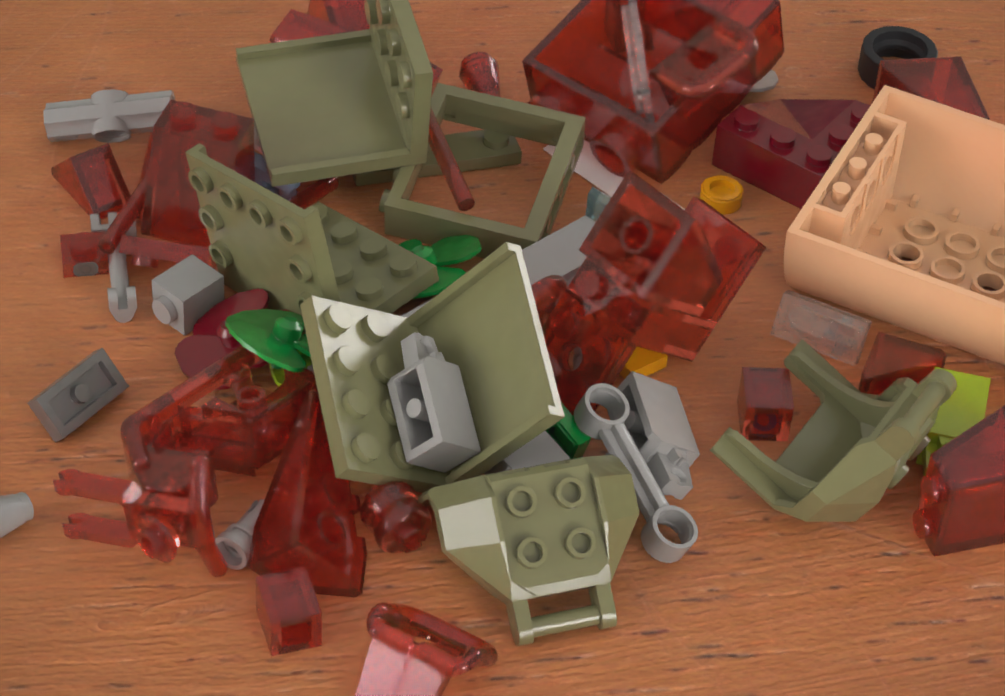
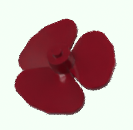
[175,288,292,390]

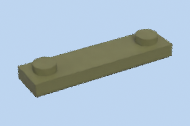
[352,129,522,186]

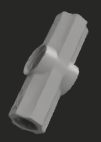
[43,89,178,143]

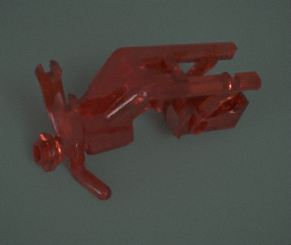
[53,345,325,577]

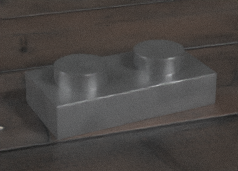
[27,348,129,442]

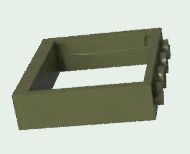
[379,83,586,258]

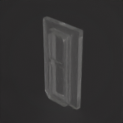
[621,0,656,131]

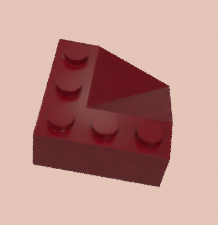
[712,99,871,209]

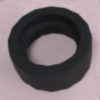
[858,26,938,94]

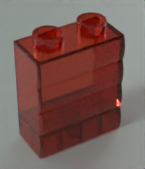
[522,0,785,184]

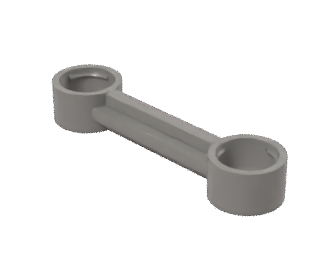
[574,383,698,563]

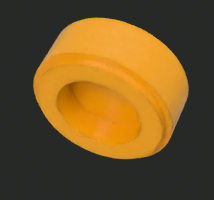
[699,175,743,215]

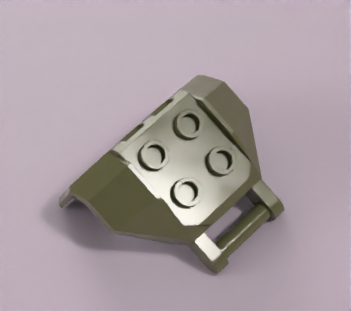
[710,339,957,522]
[411,455,640,646]

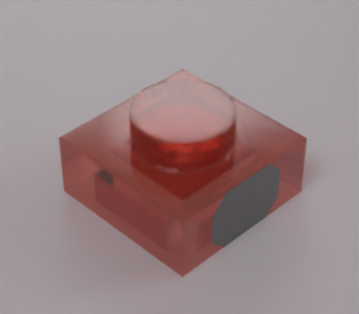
[60,231,109,278]

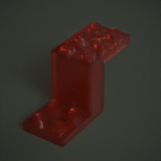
[542,196,766,416]

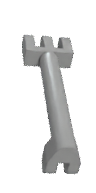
[90,210,137,323]

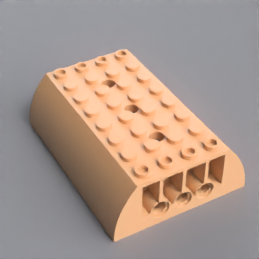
[784,85,1005,365]

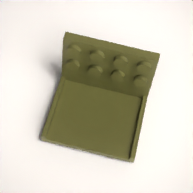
[236,0,433,187]
[185,143,439,333]
[300,242,565,493]

